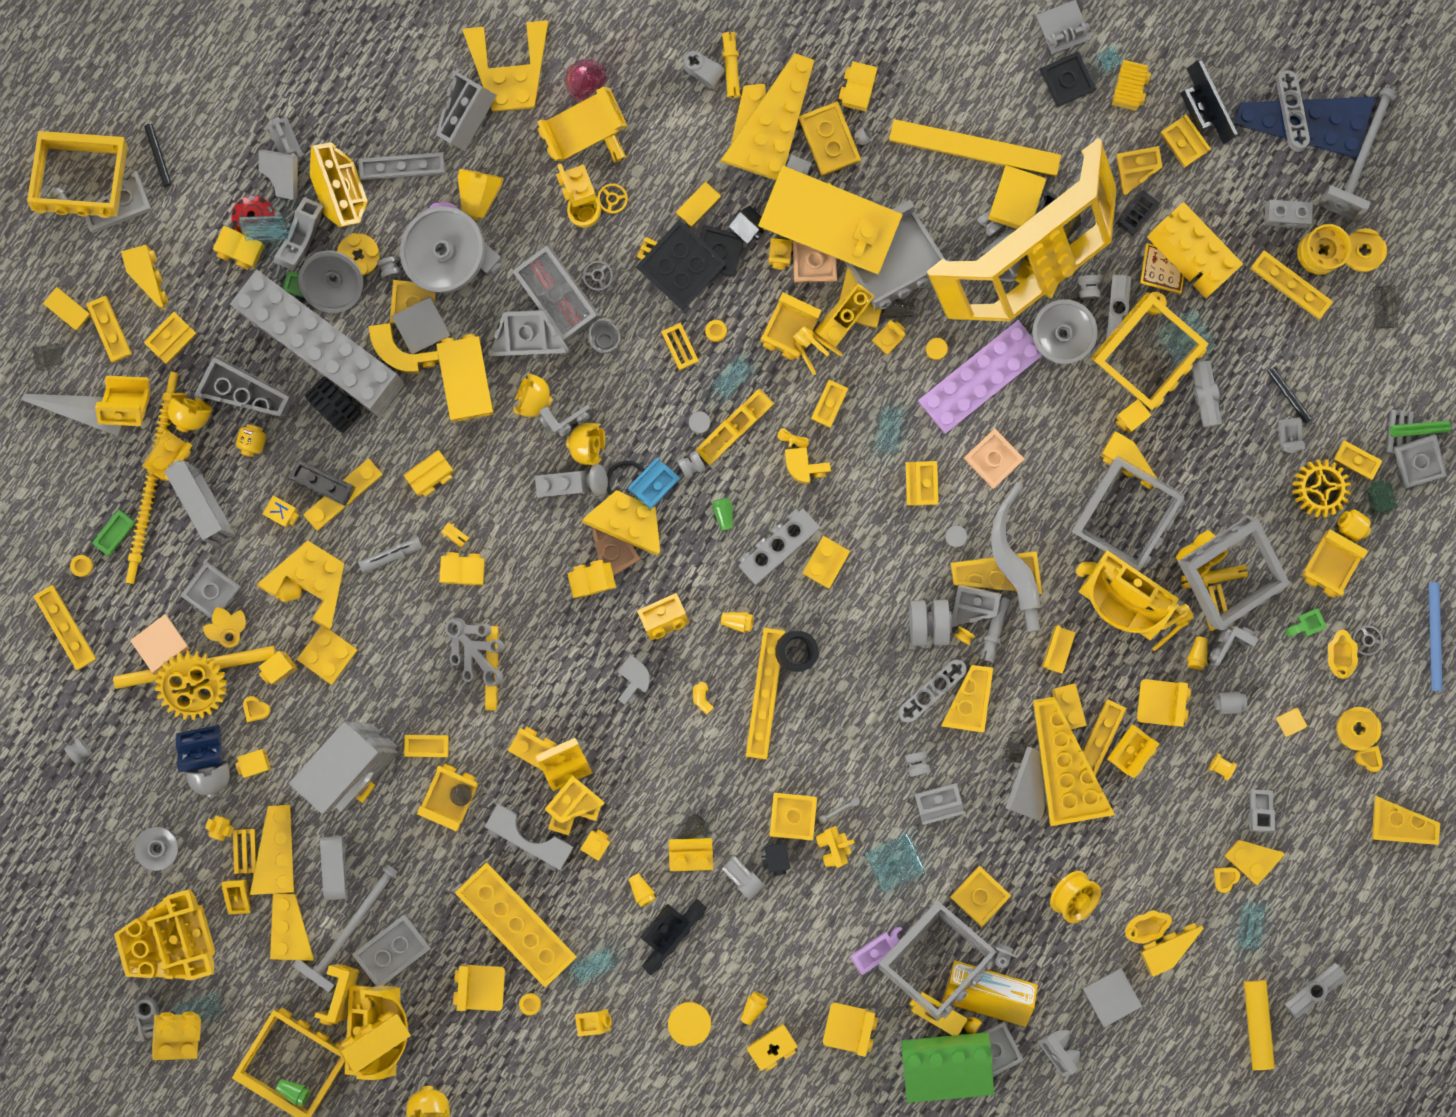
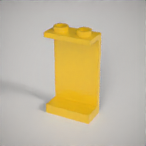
[537,87,628,161]
[436,334,494,422]

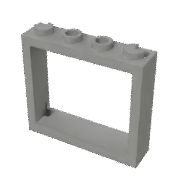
[1071,455,1185,571]
[164,460,236,547]
[1178,515,1290,630]
[879,900,997,1021]

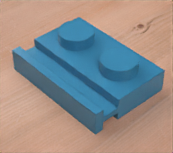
[628,458,680,510]

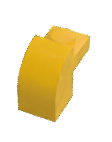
[785,448,831,484]

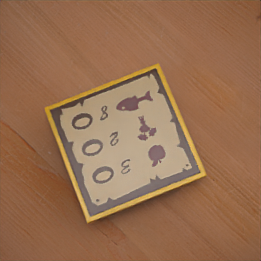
[1140,243,1184,294]

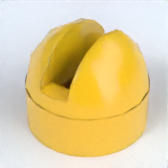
[964,1017,983,1034]

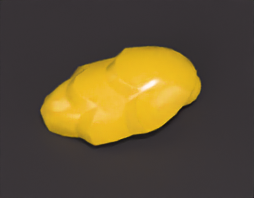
[1328,629,1358,679]
[1125,910,1172,944]

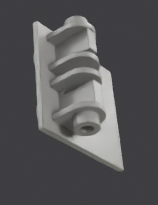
[1036,0,1091,54]

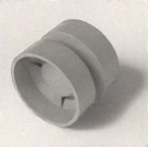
[909,599,952,646]

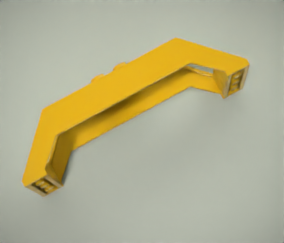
[927,138,1117,321]

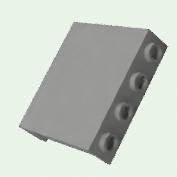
[844,200,950,311]

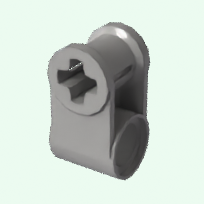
[683,51,725,89]
[134,997,160,1042]

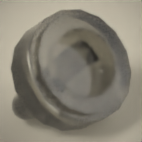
[450,784,472,806]

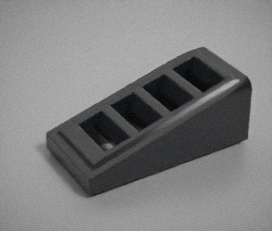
[1116,190,1159,236]

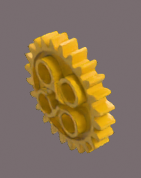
[155,650,227,720]

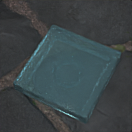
[1156,309,1216,366]

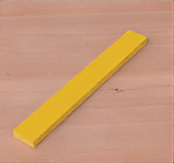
[889,119,1061,177]

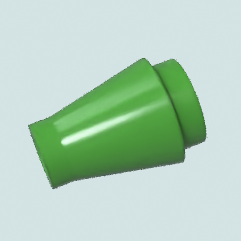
[712,498,734,530]
[276,1079,311,1106]

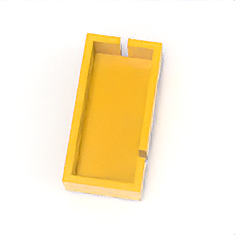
[1147,202,1243,299]

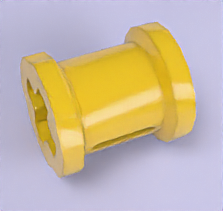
[1208,753,1237,781]

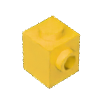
[580,829,611,861]

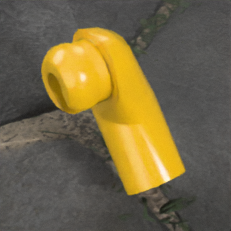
[1076,562,1097,577]

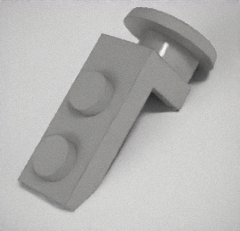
[535,464,608,497]

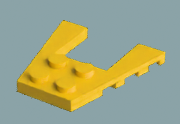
[463,20,548,112]

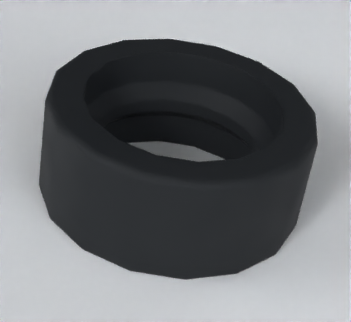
[775,631,819,672]

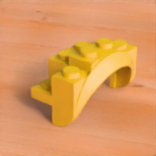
[1078,550,1179,640]
[345,985,408,1080]

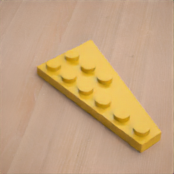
[719,53,814,180]
[1033,697,1115,826]

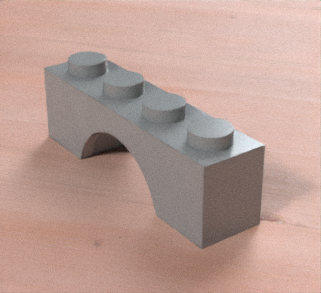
[485,804,574,872]

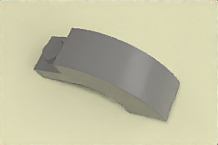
[274,197,324,270]

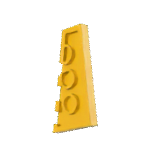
[950,551,1042,594]

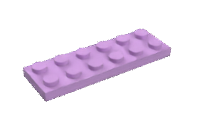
[918,320,1042,434]

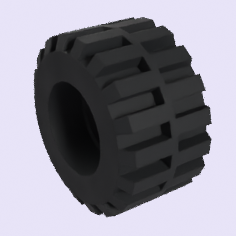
[305,376,362,433]

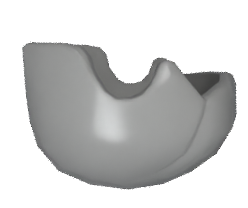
[588,319,621,354]

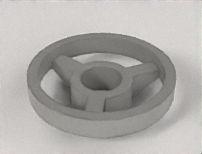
[583,261,613,291]
[1352,625,1383,656]

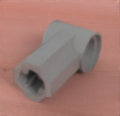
[722,856,766,900]

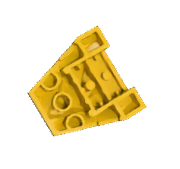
[114,889,215,980]

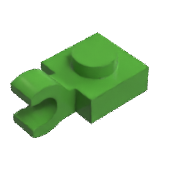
[1285,608,1327,637]

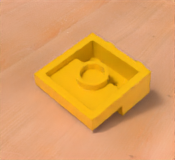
[152,1012,201,1060]

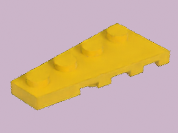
[249,805,294,895]

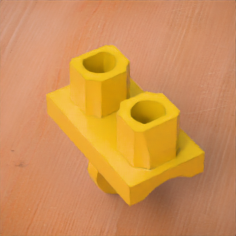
[816,826,855,868]

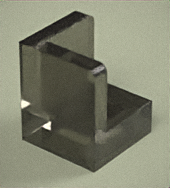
[32,343,63,371]

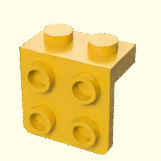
[1137,679,1191,727]
[453,964,505,1011]
[823,1002,878,1057]

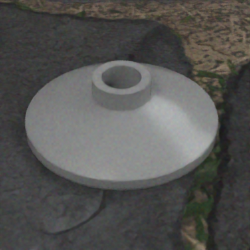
[134,827,178,871]

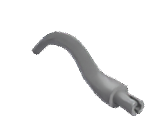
[991,482,1041,632]

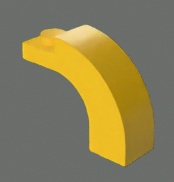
[369,323,439,374]

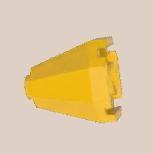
[458,169,504,221]

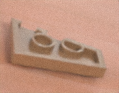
[591,527,641,576]

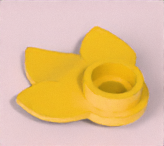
[203,607,246,648]

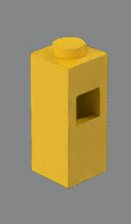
[909,991,967,1036]

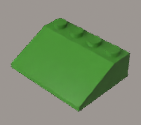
[901,1032,994,1103]

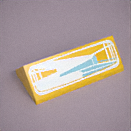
[942,960,1038,1027]

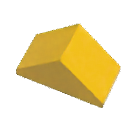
[221,879,250,915]

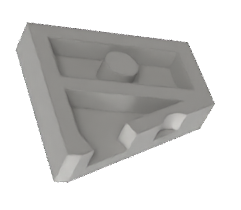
[952,585,1002,627]

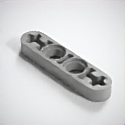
[1276,70,1310,152]
[898,660,966,723]

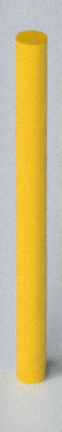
[113,646,276,689]

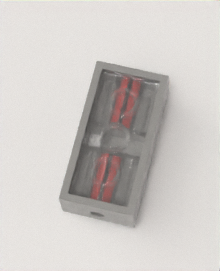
[512,245,601,342]

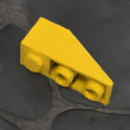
[121,245,168,310]
[814,283,875,348]
[1100,431,1157,489]
[1140,923,1204,977]

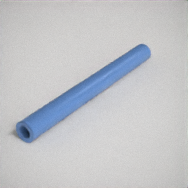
[1429,582,1443,691]

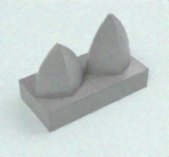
[1037,1030,1080,1077]

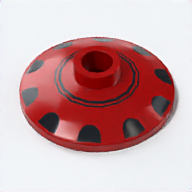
[231,196,274,238]

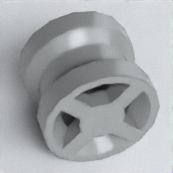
[377,256,402,279]
[64,737,92,765]

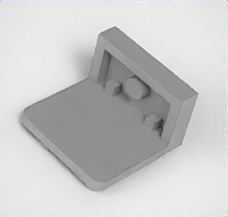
[539,405,591,437]
[1208,626,1258,667]

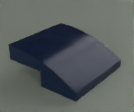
[175,725,222,773]

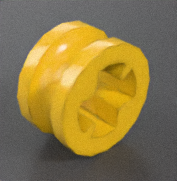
[953,626,975,646]

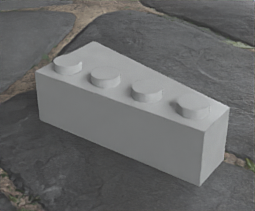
[194,357,295,416]

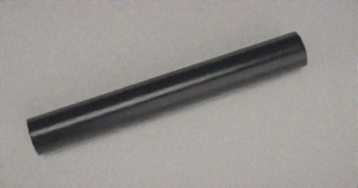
[144,124,172,187]
[1267,367,1313,424]

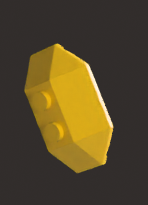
[310,142,368,227]

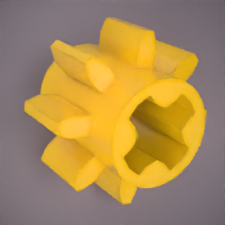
[205,815,234,841]

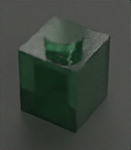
[1366,480,1397,514]

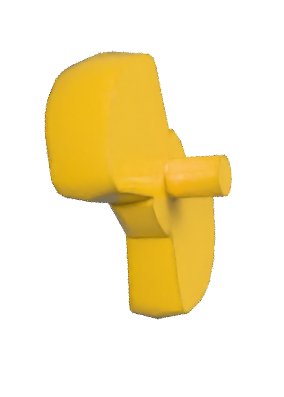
[777,429,809,448]

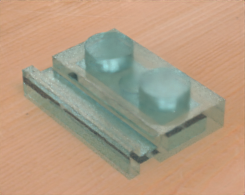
[239,216,289,241]

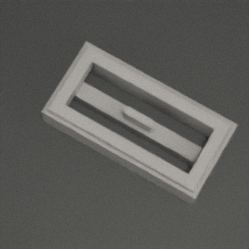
[1387,410,1414,454]

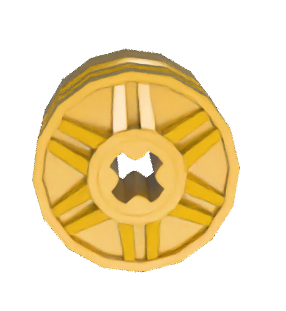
[1297,224,1351,275]

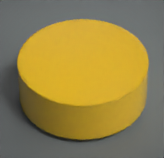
[705,320,727,342]
[926,338,948,360]
[70,555,93,577]
[519,993,541,1016]

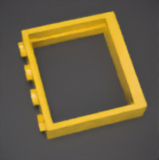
[27,131,128,218]
[1090,292,1209,410]
[232,1007,345,1117]

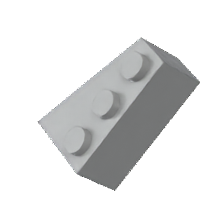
[436,70,497,151]

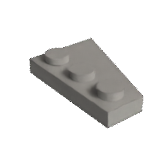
[85,170,152,234]

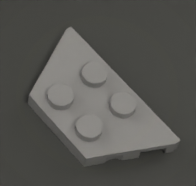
[488,310,569,356]

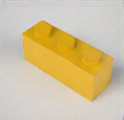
[338,1011,411,1073]

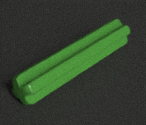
[1389,421,1451,437]

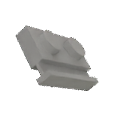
[914,783,965,825]

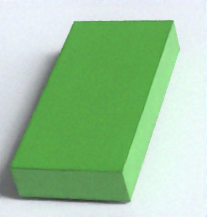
[92,509,136,557]

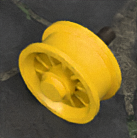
[1049,871,1101,923]

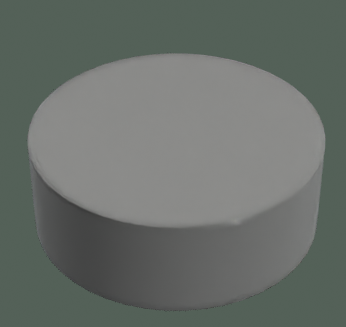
[689,411,710,434]
[945,526,967,548]

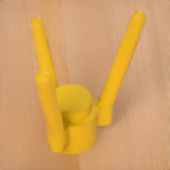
[793,325,843,375]
[1152,603,1194,651]

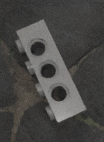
[738,509,820,586]

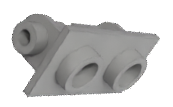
[267,117,304,158]
[992,943,1017,968]

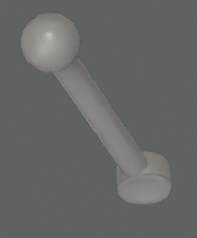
[819,798,860,824]

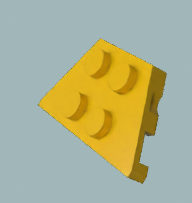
[581,490,660,556]

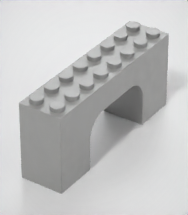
[230,269,405,418]
[288,721,399,814]

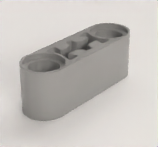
[320,836,348,901]

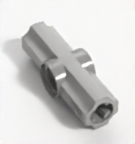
[1106,275,1131,341]
[1192,361,1222,428]
[1284,962,1347,1019]

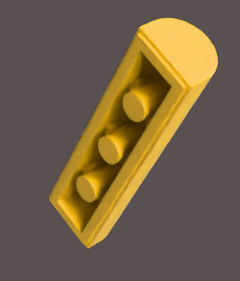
[1243,980,1275,1070]

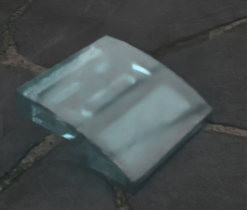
[865,833,925,892]

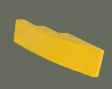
[695,388,775,465]

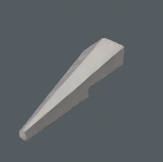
[21,394,126,438]

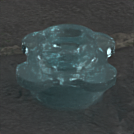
[1097,46,1122,71]

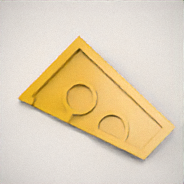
[731,84,766,144]

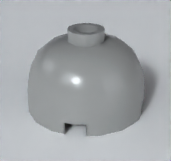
[186,759,230,798]

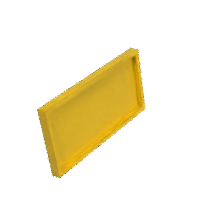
[758,165,903,275]

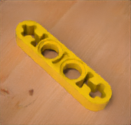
[485,626,499,711]

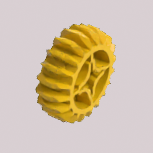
[1292,459,1351,518]

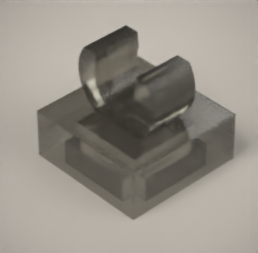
[1003,737,1028,763]

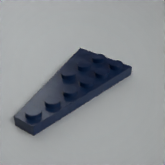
[1234,97,1375,159]

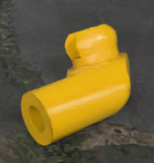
[693,682,714,715]

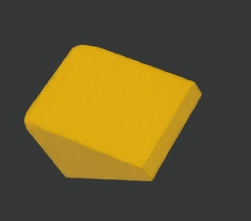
[1276,708,1307,737]

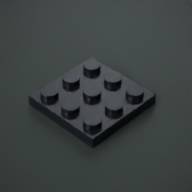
[636,220,727,311]

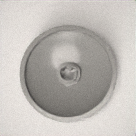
[400,206,485,293]

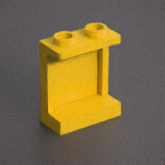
[760,292,822,361]
[95,376,150,426]
[1301,529,1368,598]
[417,764,479,831]
[314,964,361,1026]

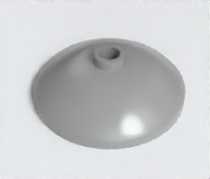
[298,250,363,313]
[1032,299,1097,364]

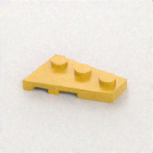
[941,665,993,733]
[1372,796,1440,845]
[270,893,315,961]

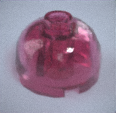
[565,59,607,102]

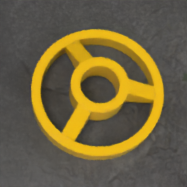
[598,184,628,214]

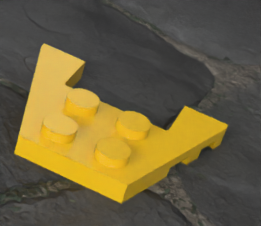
[256,541,344,630]

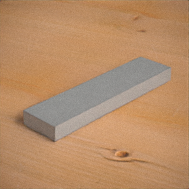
[358,152,446,181]

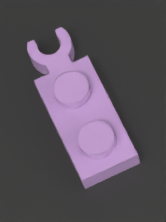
[849,927,902,975]

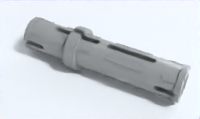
[358,536,424,574]
[980,597,1011,663]

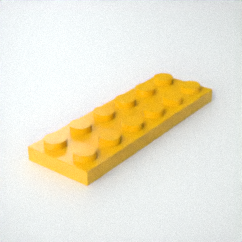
[455,862,577,987]

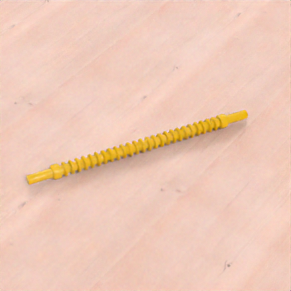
[126,372,179,584]

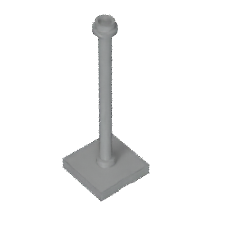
[1317,88,1395,222]
[293,865,398,993]

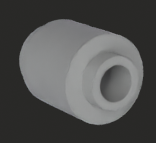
[1214,692,1247,714]

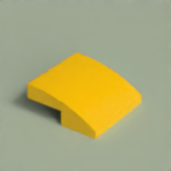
[536,738,593,791]

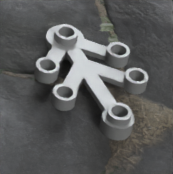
[445,618,504,686]

